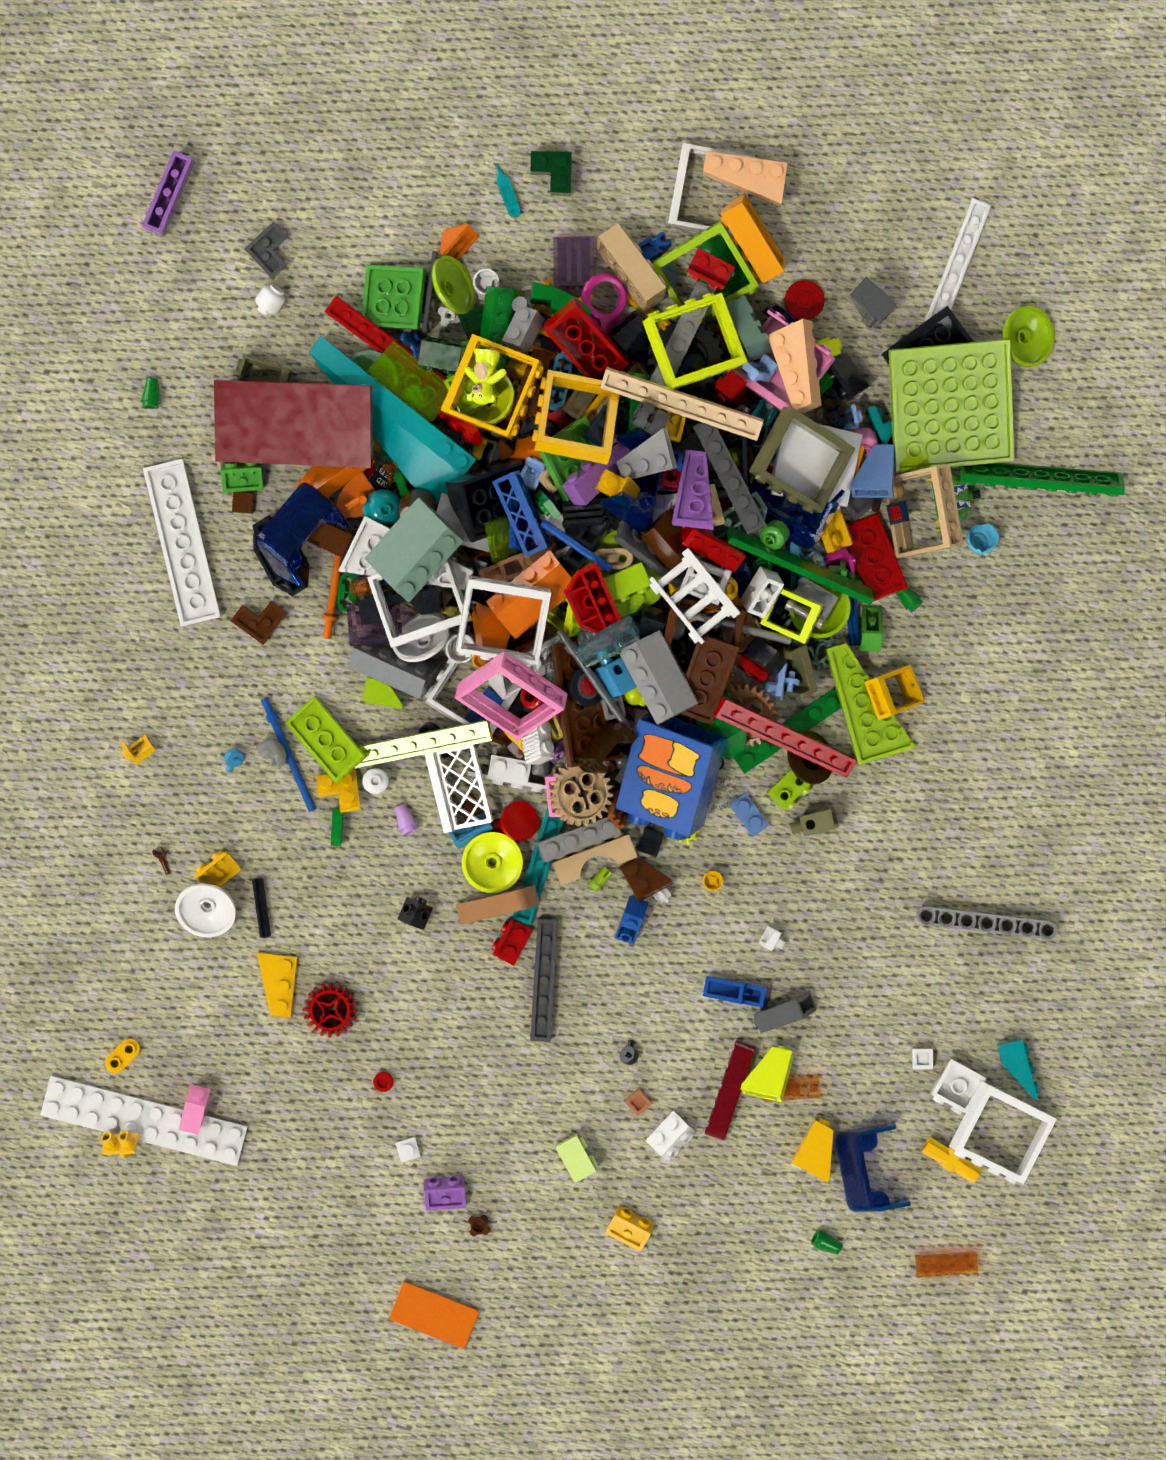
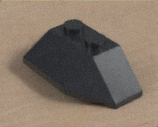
[253,515,310,596]

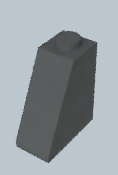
[754,991,817,1033]

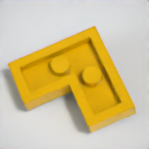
[316,770,361,813]

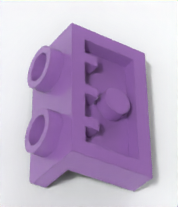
[424,1176,466,1211]

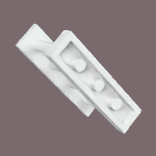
[649,548,741,644]

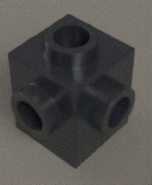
[398,896,433,930]

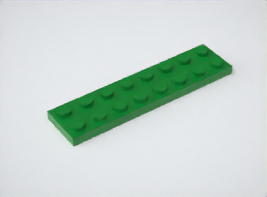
[959,463,1125,497]

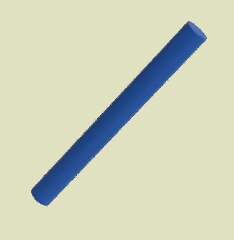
[541,519,613,572]

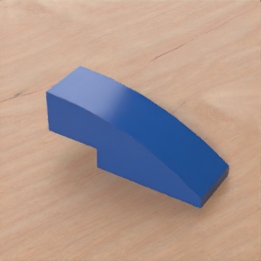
[703,976,770,1008]

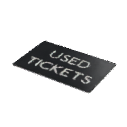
[368,463,397,492]

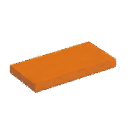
[389,1281,479,1349]

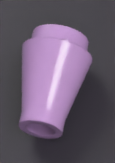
[394,804,418,836]

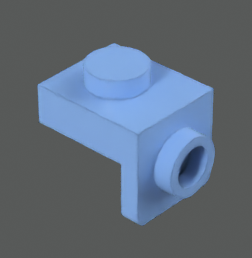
[742,354,778,382]
[833,404,863,431]
[521,457,546,493]

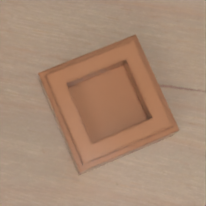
[624,1088,653,1117]

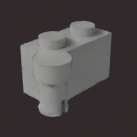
[502,297,544,355]

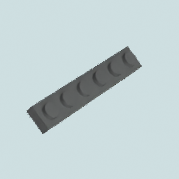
[693,422,767,536]
[530,918,558,1042]

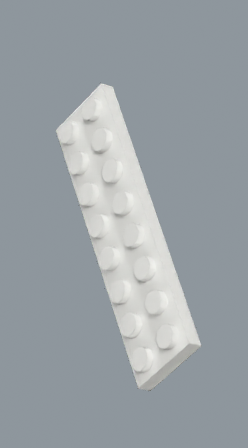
[143,459,221,627]

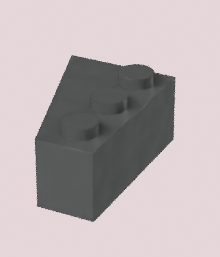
[850,276,896,329]

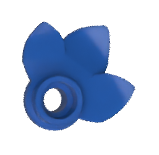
[401,330,425,358]

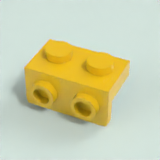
[193,850,242,887]

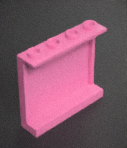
[726,310,835,411]

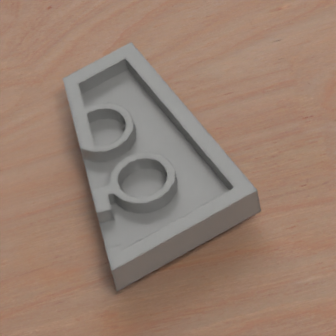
[617,427,677,479]

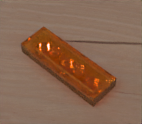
[915,1252,978,1278]

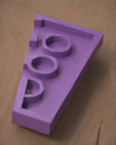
[672,450,714,530]

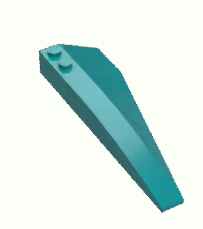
[309,336,480,504]

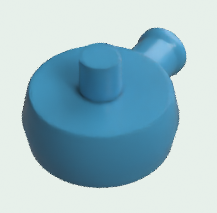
[224,748,244,772]

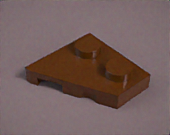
[619,857,673,902]

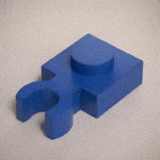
[638,232,671,262]

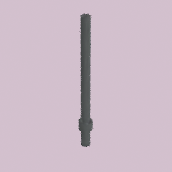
[556,628,633,731]

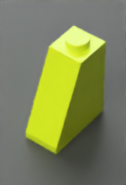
[741,1046,794,1103]

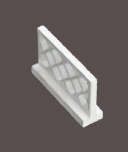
[425,744,493,833]

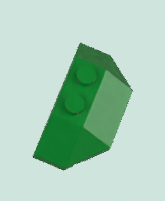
[693,690,747,759]

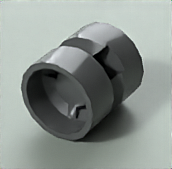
[631,400,669,436]

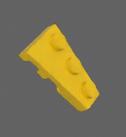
[257,952,298,1018]

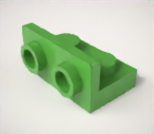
[220,462,264,493]

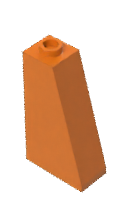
[294,460,375,507]

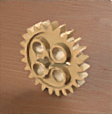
[548,763,613,826]

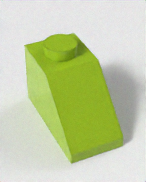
[362,677,404,709]

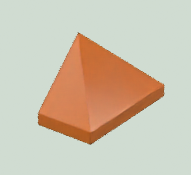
[439,223,479,260]

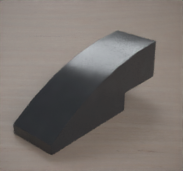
[562,512,615,572]

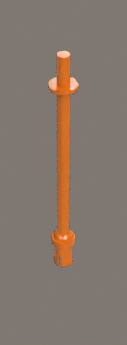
[321,485,348,639]

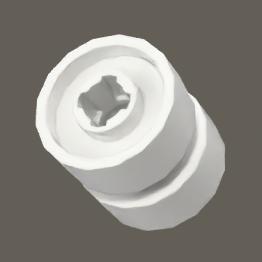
[473,269,500,298]

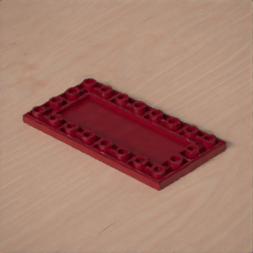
[214,379,373,468]

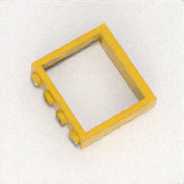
[441,334,544,440]
[532,370,619,465]

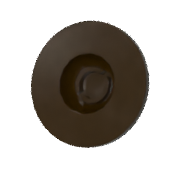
[787,731,832,785]

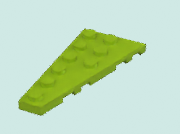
[825,643,916,765]

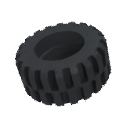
[647,321,725,398]

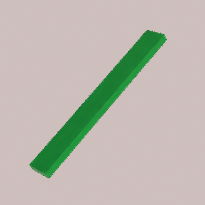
[726,527,874,605]

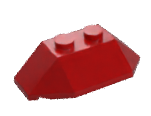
[564,562,626,638]

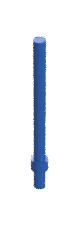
[261,697,316,812]

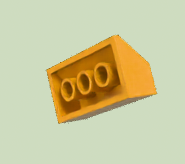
[720,192,786,283]

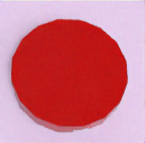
[784,280,825,320]
[500,801,539,842]

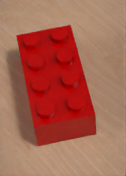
[543,297,629,380]

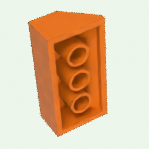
[486,550,572,639]

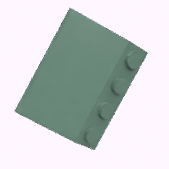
[364,497,465,602]

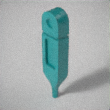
[495,165,521,218]

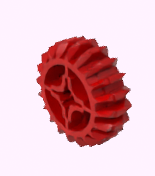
[303,982,358,1038]

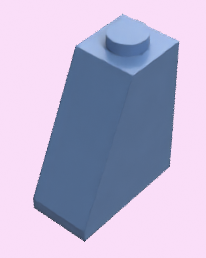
[851,443,895,498]

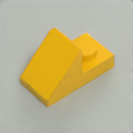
[595,469,640,507]

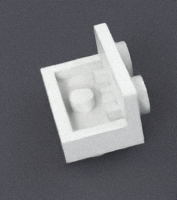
[646,1111,695,1161]

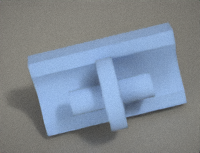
[765,661,800,701]

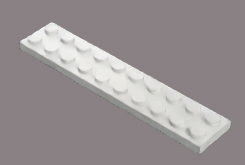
[40,1075,248,1166]

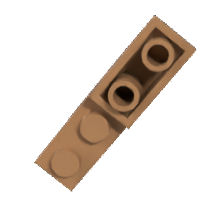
[479,541,562,582]

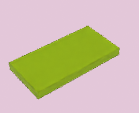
[285,696,367,784]

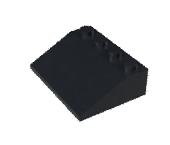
[881,306,974,366]
[445,459,525,543]

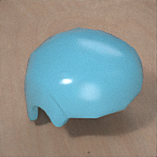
[966,523,1000,555]

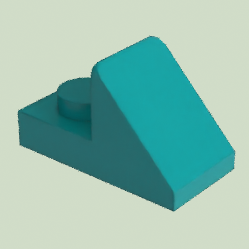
[865,406,892,444]

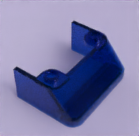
[600,427,663,532]
[750,453,845,549]
[257,482,349,586]
[835,1122,911,1212]

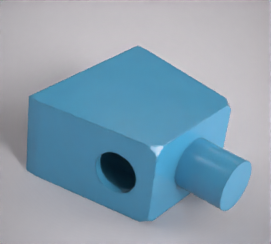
[595,649,637,698]

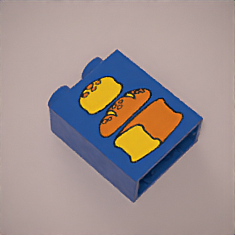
[615,712,728,840]

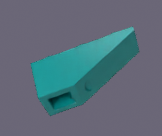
[997,1038,1040,1100]

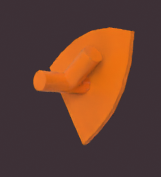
[335,472,376,517]

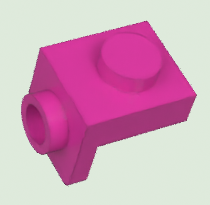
[822,547,856,573]

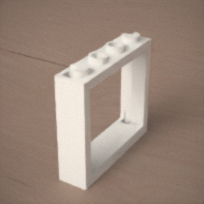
[668,143,755,235]
[367,557,472,648]
[456,575,551,666]
[425,633,522,735]
[949,1081,1057,1184]

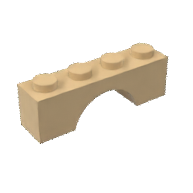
[553,832,637,886]

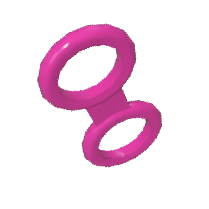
[582,273,637,371]

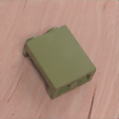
[771,643,818,699]

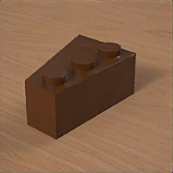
[283,507,355,559]

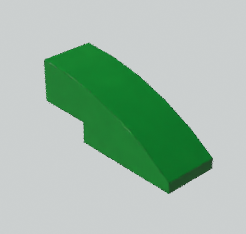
[529,282,592,315]

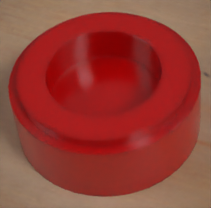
[373,1071,394,1092]

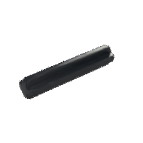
[252,878,271,938]

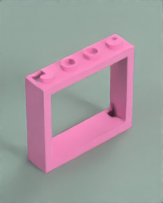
[455,651,568,740]

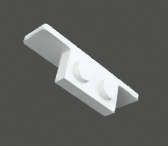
[467,755,546,793]

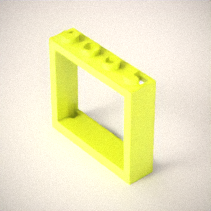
[642,293,747,389]

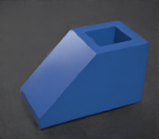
[615,896,649,945]

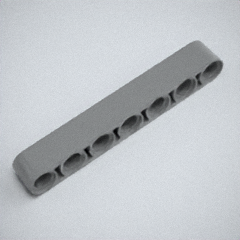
[916,906,1057,939]

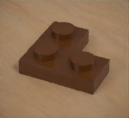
[231,601,288,645]

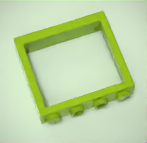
[652,220,760,324]

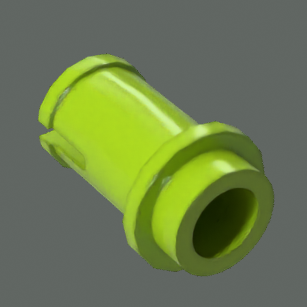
[587,866,613,892]

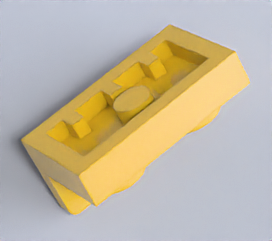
[814,507,853,553]
[605,1205,655,1252]

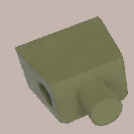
[790,807,839,836]

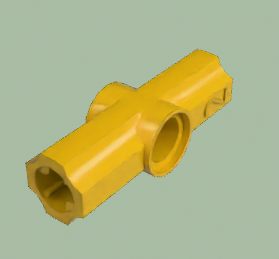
[921,1137,982,1184]

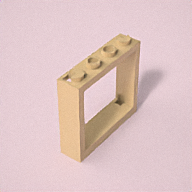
[886,464,964,558]

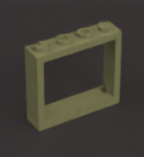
[749,407,856,514]

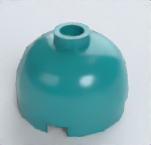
[362,489,400,528]

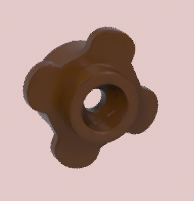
[468,1215,490,1236]

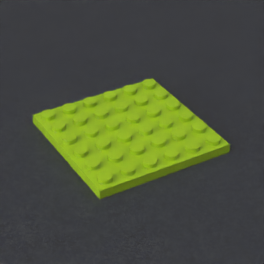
[889,339,1014,473]

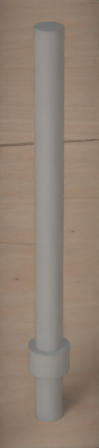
[679,607,791,645]

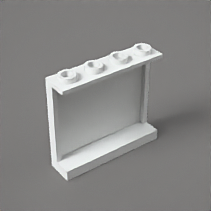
[765,422,862,510]

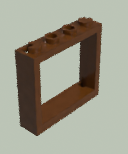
[663,592,749,690]

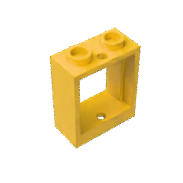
[864,664,925,720]

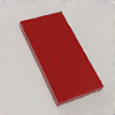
[847,513,908,602]

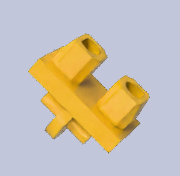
[101,1131,141,1158]

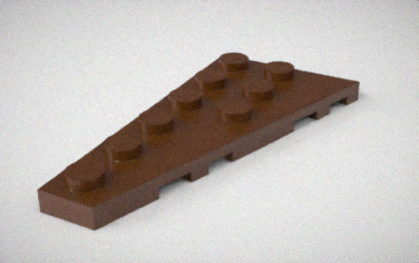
[551,643,625,768]

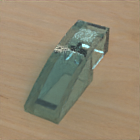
[575,615,640,668]

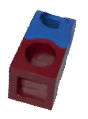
[660,451,685,492]

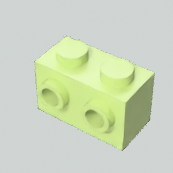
[555,1134,598,1183]

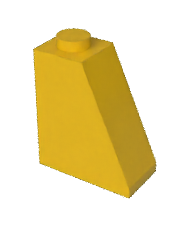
[791,1118,833,1183]

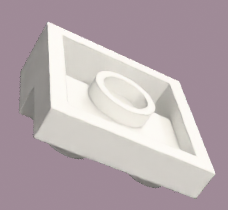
[930,1058,987,1115]

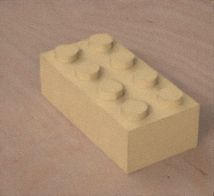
[596,223,666,313]

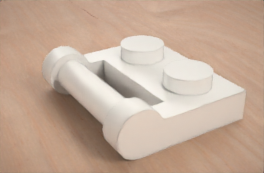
[680,556,732,605]

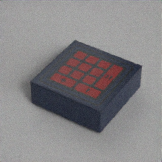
[886,501,910,525]

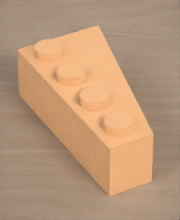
[702,151,788,207]
[767,319,821,413]

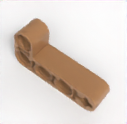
[456,884,540,925]

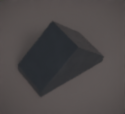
[743,637,787,678]

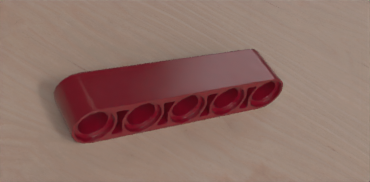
[705,1040,756,1141]

